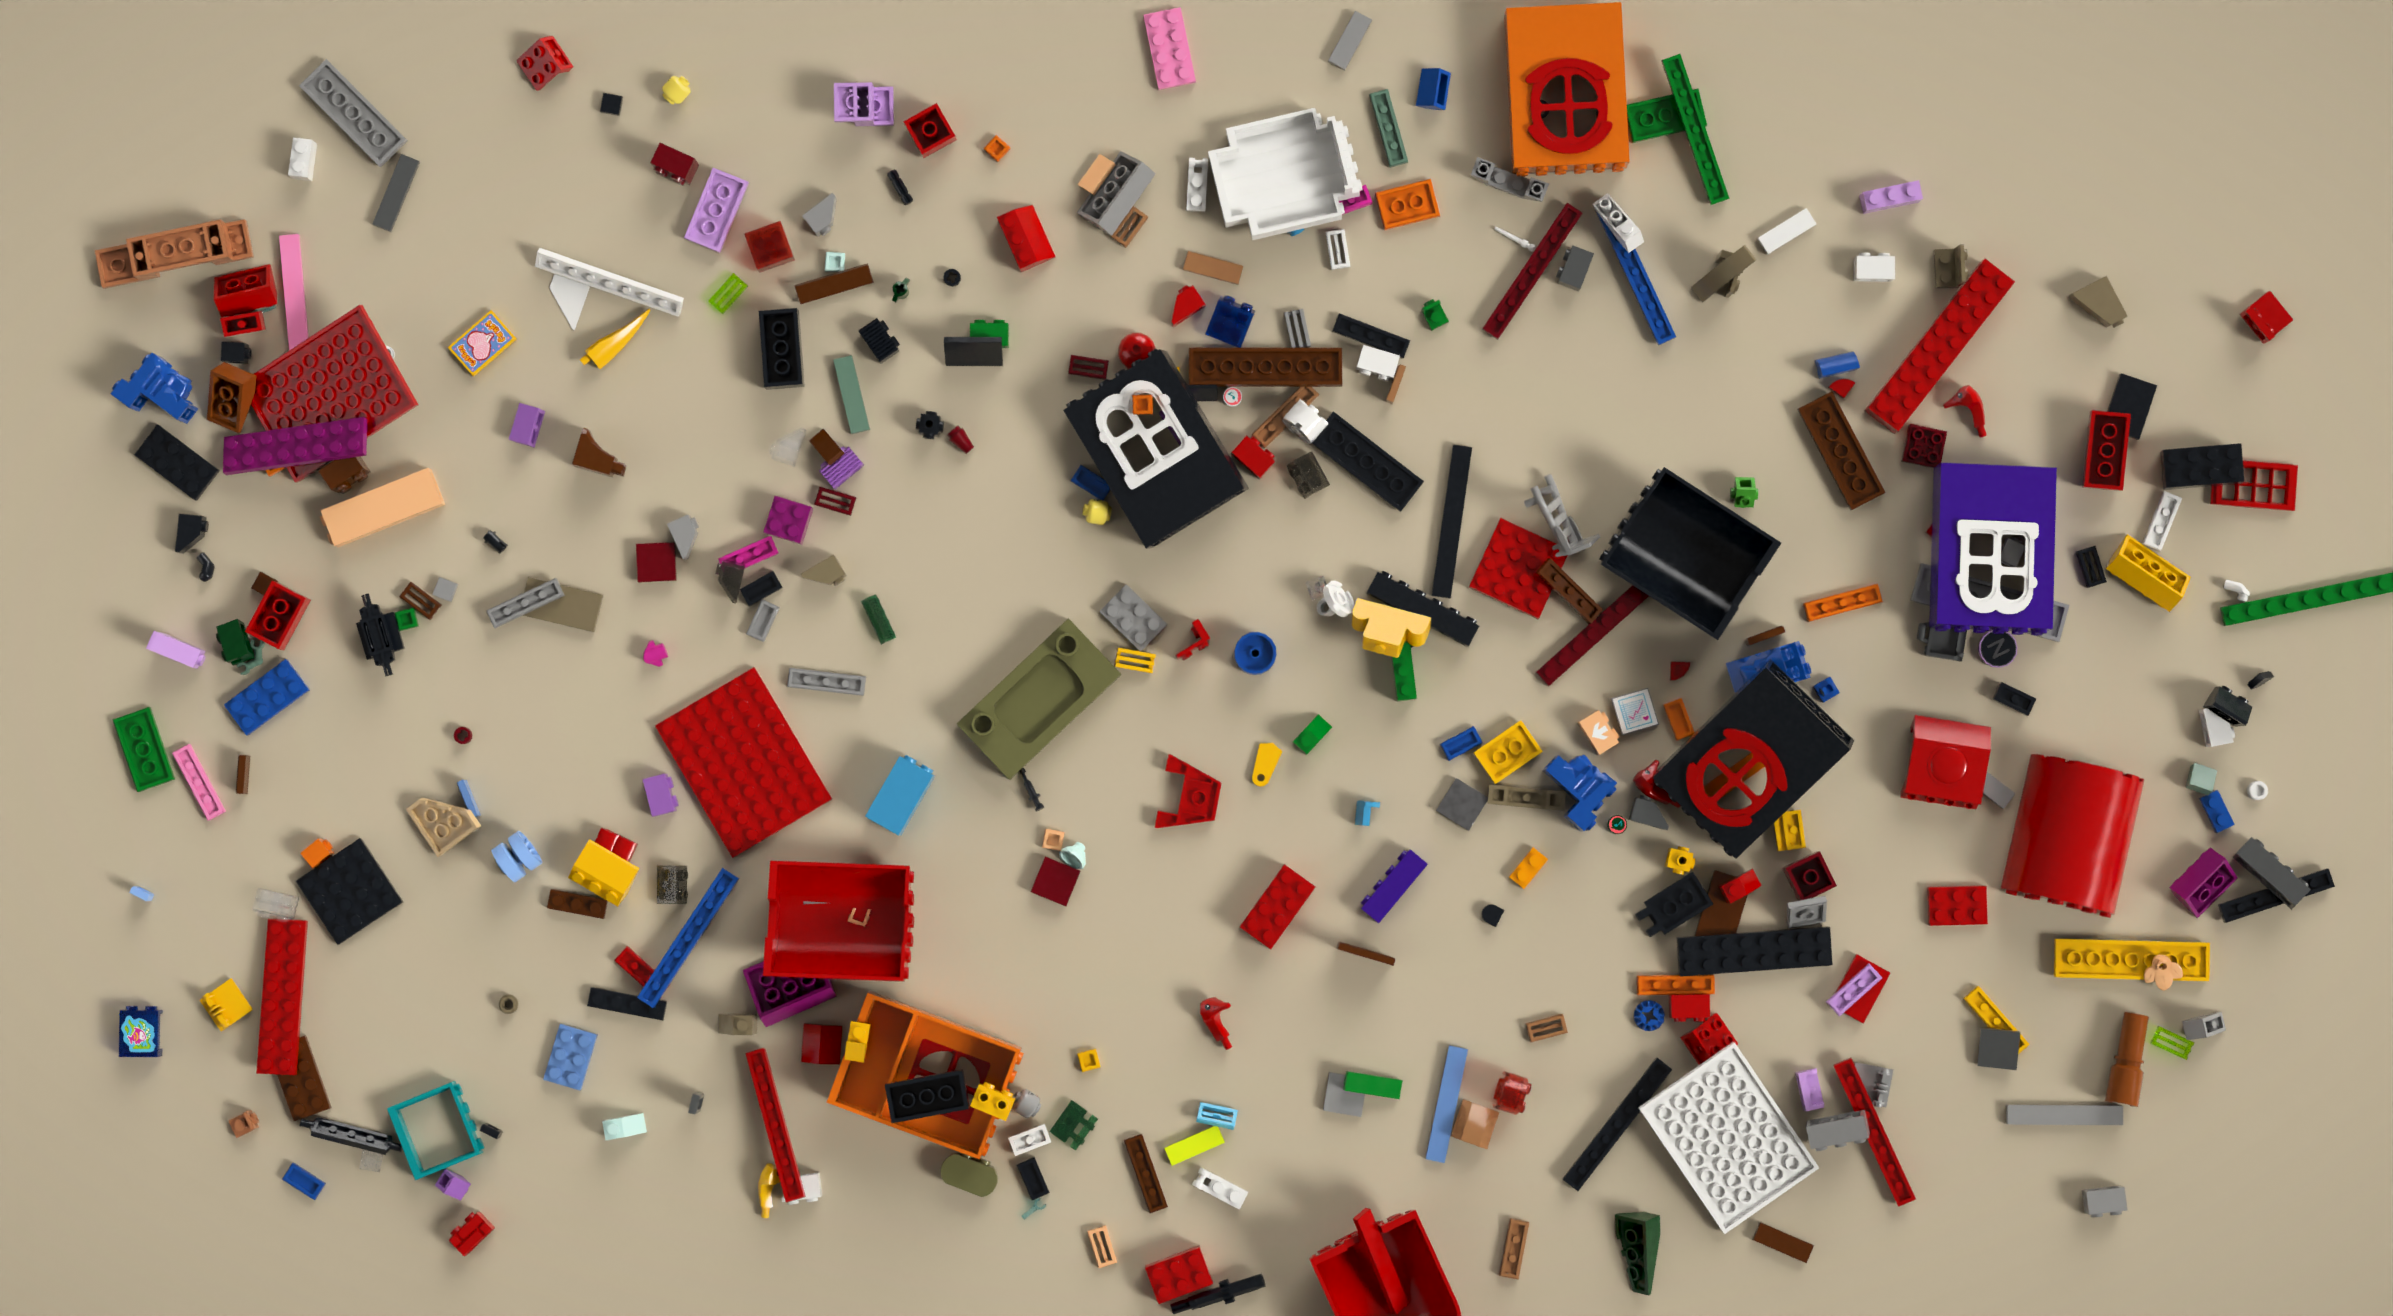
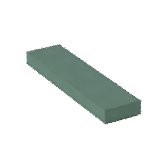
[1369,89,1408,168]
[833,355,870,434]

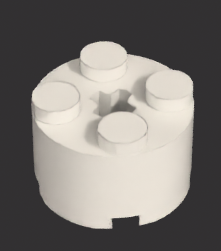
[1282,399,1328,444]

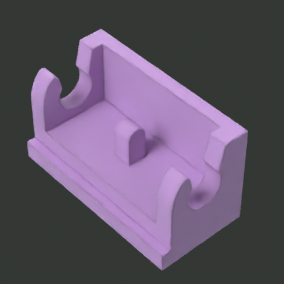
[1795,1068,1824,1111]

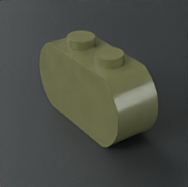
[941,1153,998,1197]

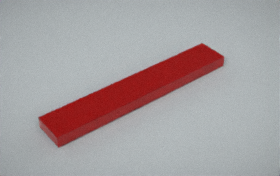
[1353,1208,1409,1315]

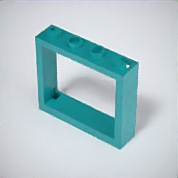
[387,1081,484,1180]

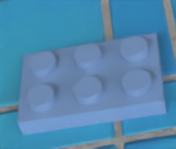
[543,1024,598,1090]

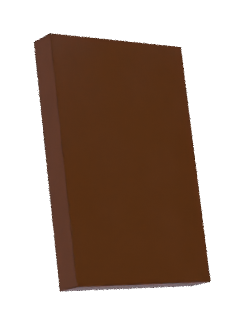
[1336,941,1395,966]

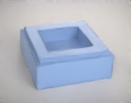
[129,886,154,901]

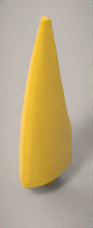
[579,309,651,369]

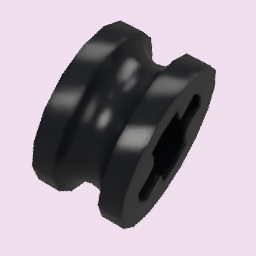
[943,269,961,287]

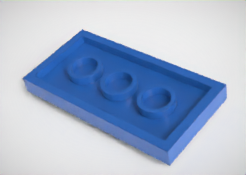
[224,659,310,736]

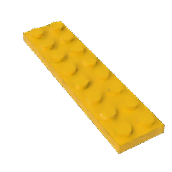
[2054,939,2210,981]

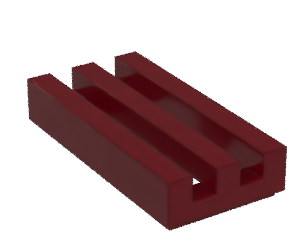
[1068,355,1109,380]
[814,487,857,516]

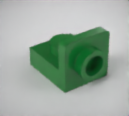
[1421,299,1449,331]

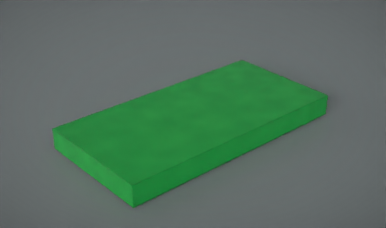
[1627,88,1707,143]
[113,707,175,792]

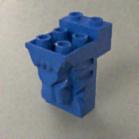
[111,353,198,424]
[1726,641,1812,693]
[1542,755,1617,831]

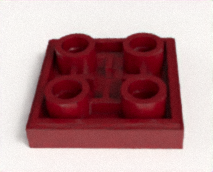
[1901,424,1947,468]
[636,542,677,583]
[1031,856,1081,906]

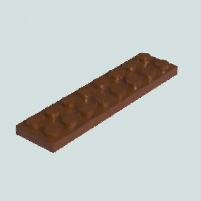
[1189,348,1342,387]

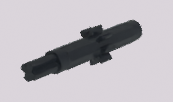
[1170,1273,1266,1315]

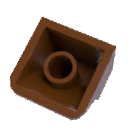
[572,428,627,478]

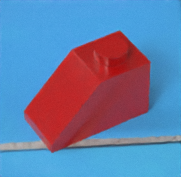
[1172,285,1206,327]
[1718,868,1762,903]

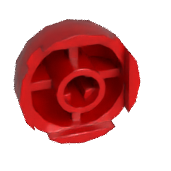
[1118,333,1156,369]

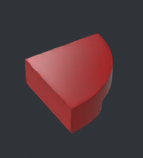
[1828,379,1855,398]
[1670,661,1690,681]

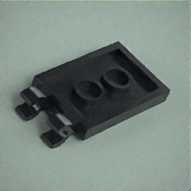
[1635,872,1713,937]

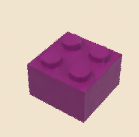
[763,496,813,545]

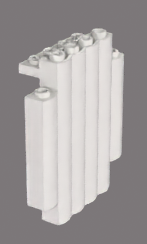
[1208,108,1363,240]

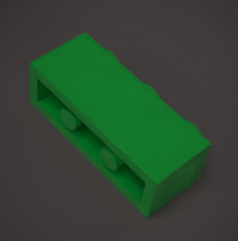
[1391,641,1417,702]

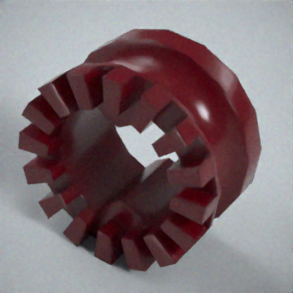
[454,727,473,744]

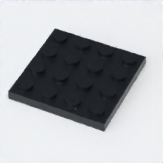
[296,838,403,945]

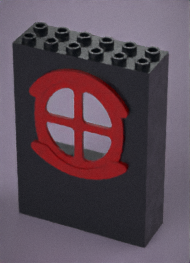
[1653,659,1854,859]

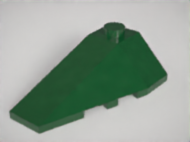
[1615,1212,1660,1296]

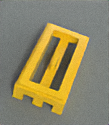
[1114,648,1156,673]

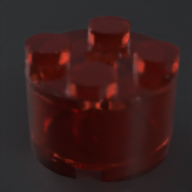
[1493,1071,1532,1115]

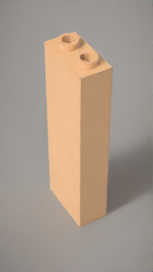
[320,468,445,547]

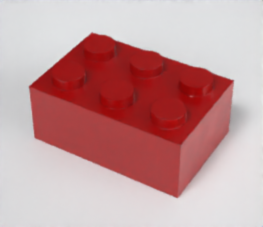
[245,581,311,651]
[1145,1245,1213,1304]

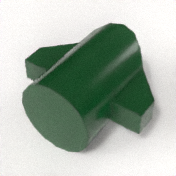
[892,278,910,303]

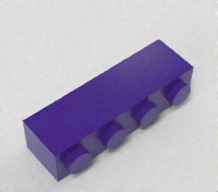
[1360,849,1428,923]

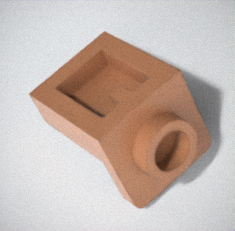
[228,1110,259,1138]

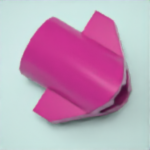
[643,640,668,667]

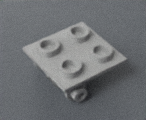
[1848,1062,1893,1108]

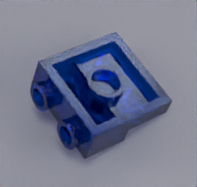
[1205,295,1256,348]

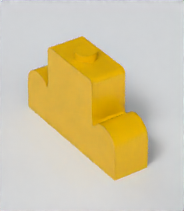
[1352,598,1431,658]

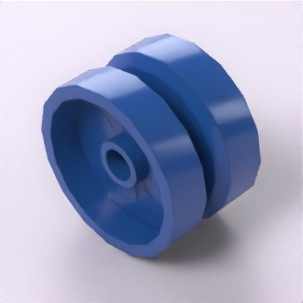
[1234,632,1277,675]

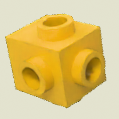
[1664,846,1695,875]

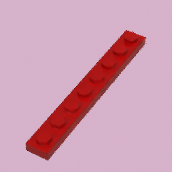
[745,1048,806,1203]
[1833,1057,1916,1207]

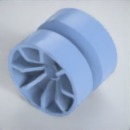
[491,831,542,882]

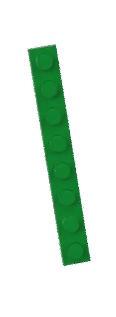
[1661,54,1730,205]

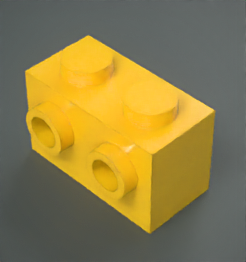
[970,1082,1016,1121]

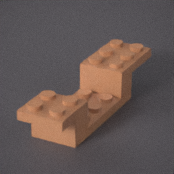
[95,219,254,289]

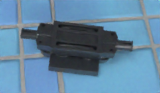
[356,593,405,677]

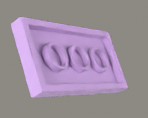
[684,168,749,253]

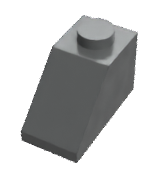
[1629,795,1669,830]

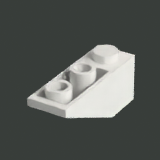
[1592,193,1644,253]

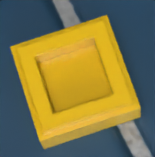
[1077,1048,1101,1072]

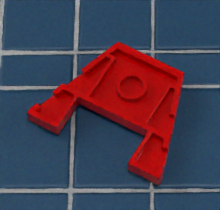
[1155,754,1222,828]

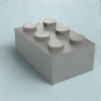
[1806,1110,1870,1151]

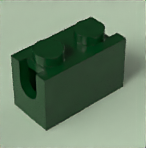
[216,619,255,666]

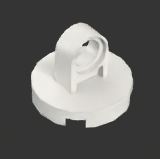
[1317,581,1355,617]

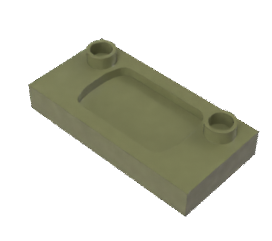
[957,618,1122,780]

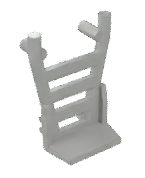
[1524,474,1600,557]

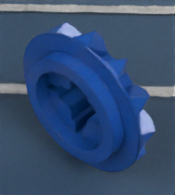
[1634,1000,1665,1031]

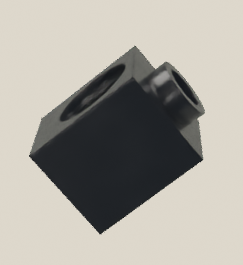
[221,342,252,364]

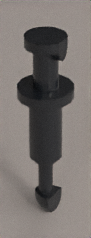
[1020,768,1044,812]

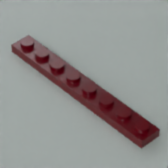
[1482,203,1583,340]
[1536,585,1649,686]

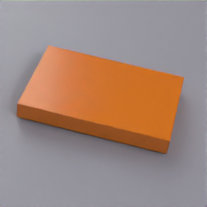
[1375,179,1440,231]

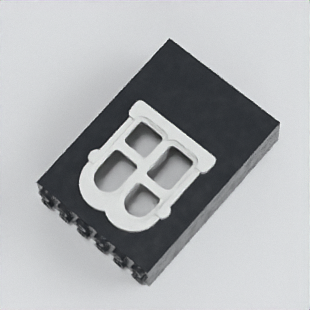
[1063,349,1249,549]

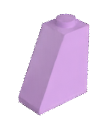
[146,631,206,669]

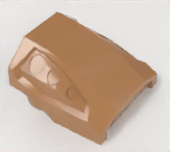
[1451,1099,1499,1149]

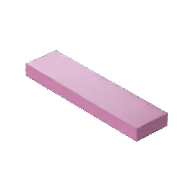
[172,744,226,821]

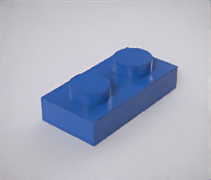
[2199,790,2235,833]

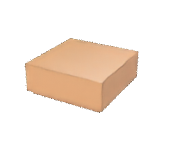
[1042,829,1065,851]

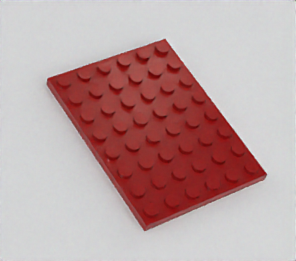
[251,305,419,483]
[655,667,832,858]

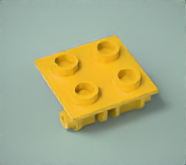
[200,978,253,1032]

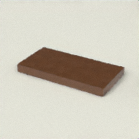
[1694,870,1748,936]

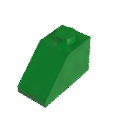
[1293,714,1332,755]

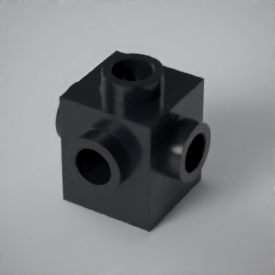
[916,411,944,439]

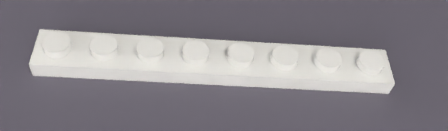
[535,248,684,317]

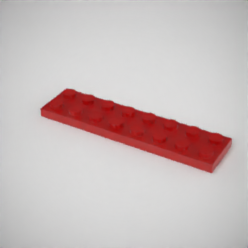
[256,919,308,1075]

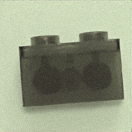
[1287,452,1330,499]
[657,865,688,904]

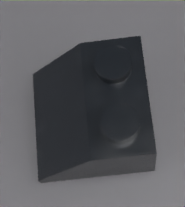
[2203,686,2252,727]

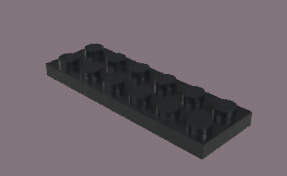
[1311,411,1424,512]

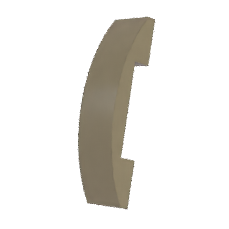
[1691,245,1756,303]
[1488,785,1566,811]

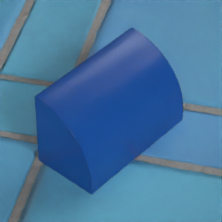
[1416,68,1451,110]
[1815,351,1860,379]

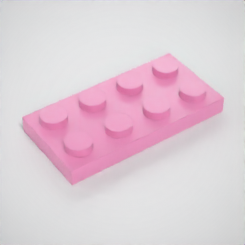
[1143,7,1196,90]

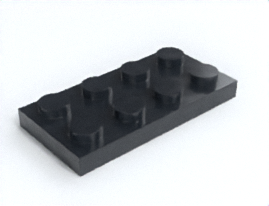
[134,424,220,501]

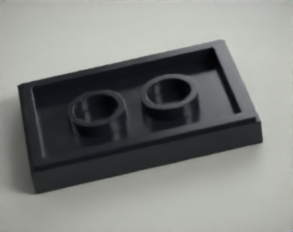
[944,337,1003,366]
[2107,373,2157,440]

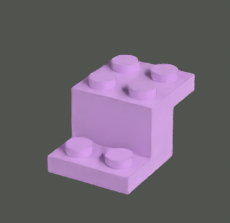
[834,82,894,126]

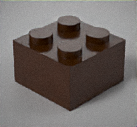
[318,456,371,494]

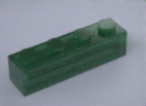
[861,594,896,645]

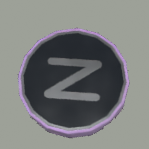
[1978,631,2017,668]

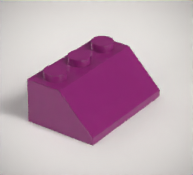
[2169,847,2238,918]

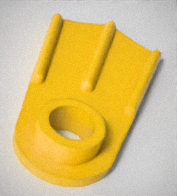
[1252,743,1282,787]

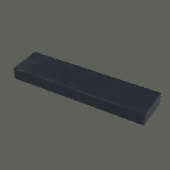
[1332,313,1410,359]

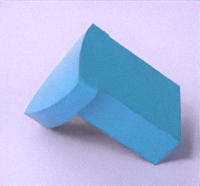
[1355,800,1380,826]

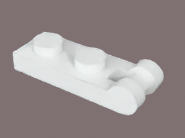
[1186,157,1208,212]
[1192,1167,1248,1210]

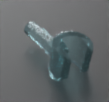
[1022,1198,1046,1220]

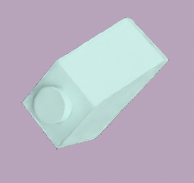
[602,1113,647,1140]

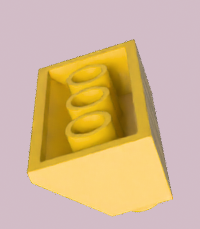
[2106,534,2191,612]

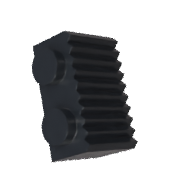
[858,318,900,364]

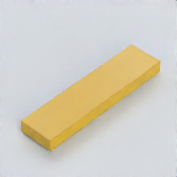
[1963,986,2030,1054]

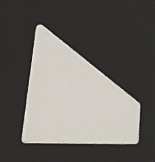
[549,274,590,330]

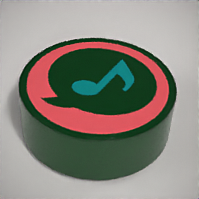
[1607,815,1627,834]

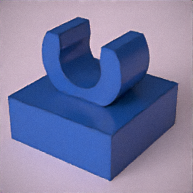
[1813,677,1840,703]

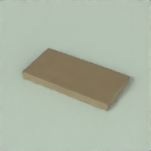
[523,577,603,632]

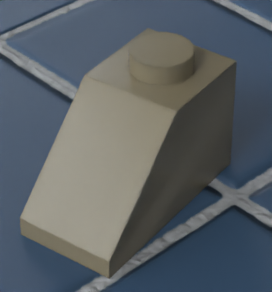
[801,554,847,586]

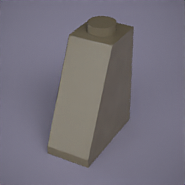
[2069,276,2128,328]
[718,1014,757,1035]

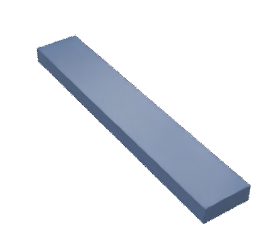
[1425,1045,1468,1163]

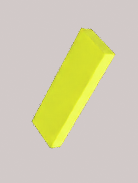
[1164,1126,1225,1166]

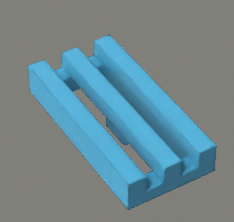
[1196,1102,1238,1130]

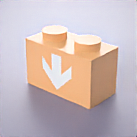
[1578,710,1619,755]

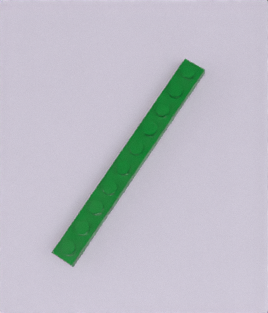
[2220,573,2393,626]

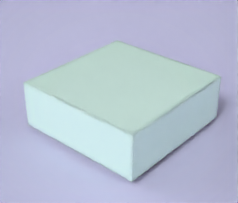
[825,252,845,272]

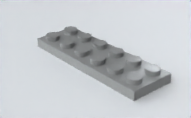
[299,59,408,167]

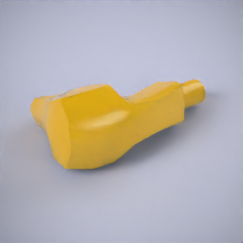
[758,1163,780,1218]

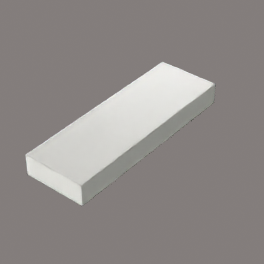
[1757,208,1816,255]
[2142,491,2182,551]

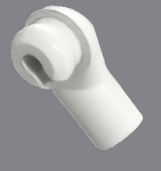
[2224,580,2250,602]

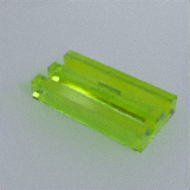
[708,273,748,314]
[2150,1026,2195,1060]

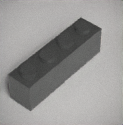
[2233,837,2311,910]

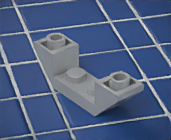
[1471,157,1549,202]

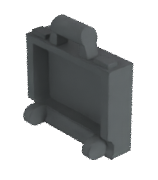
[1917,617,1967,662]

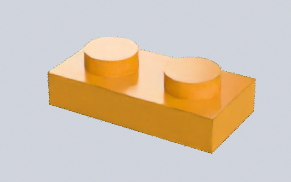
[1509,847,1548,889]

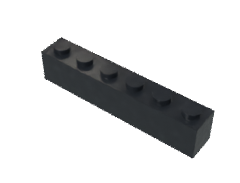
[1367,571,1479,647]

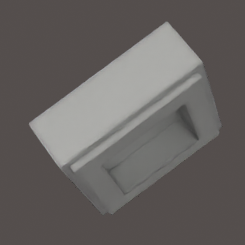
[432,577,458,602]

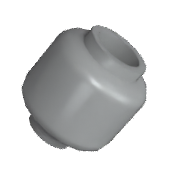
[1013,1089,1041,1118]

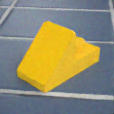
[845,1021,871,1063]

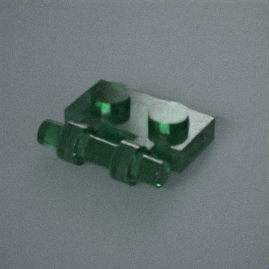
[1049,1100,1098,1150]

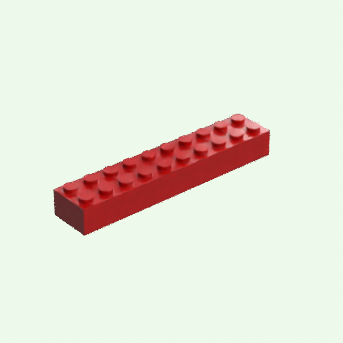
[1864,259,2015,434]

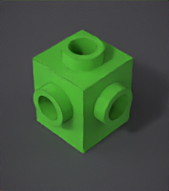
[1730,477,1758,508]

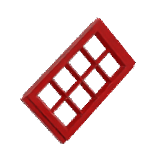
[2210,461,2298,511]

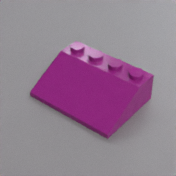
[743,961,837,1027]

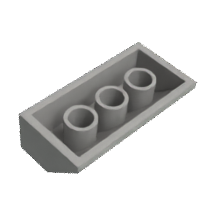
[1077,151,1155,236]

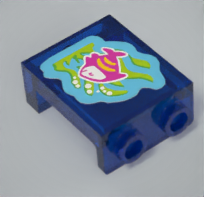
[119,1006,163,1057]

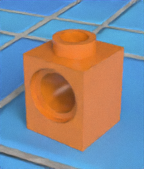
[300,838,334,868]

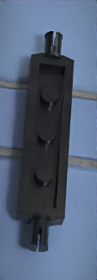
[300,1117,403,1155]

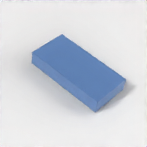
[457,780,481,817]

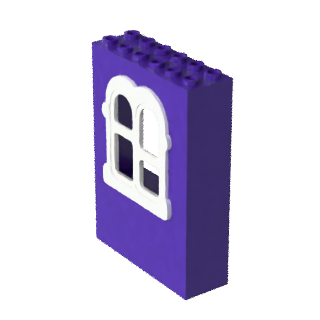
[1929,463,2057,636]

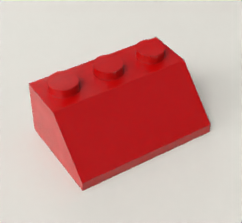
[997,205,1056,272]
[214,264,277,317]

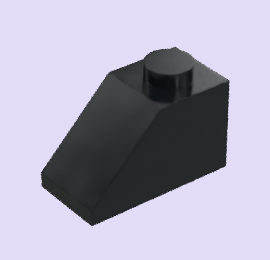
[175,514,209,554]

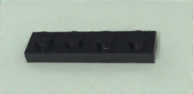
[587,987,668,1021]

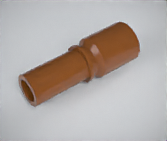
[2105,1012,2149,1107]

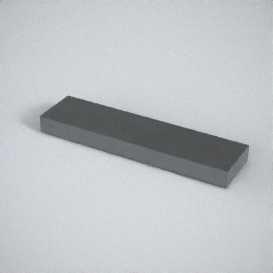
[373,154,420,232]

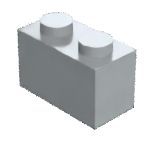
[2082,1186,2127,1218]

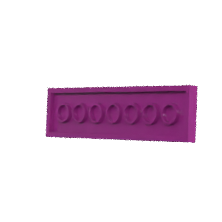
[223,417,367,475]

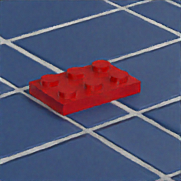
[1927,886,1988,926]

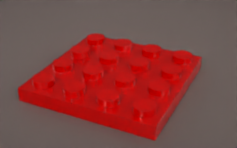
[1469,518,1568,619]

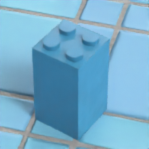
[865,755,935,836]

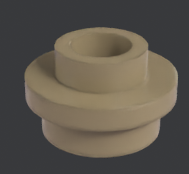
[499,995,518,1014]

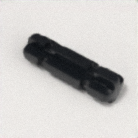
[887,169,913,205]

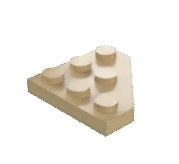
[406,798,481,857]

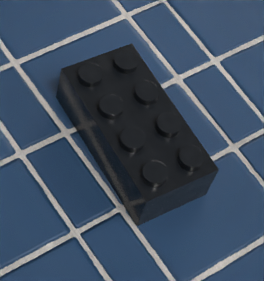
[759,308,805,390]
[2160,443,2245,490]
[885,1069,970,1123]

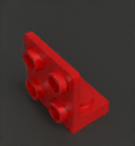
[517,36,573,91]
[2239,291,2293,344]
[1175,619,1210,661]
[1680,1013,1738,1065]

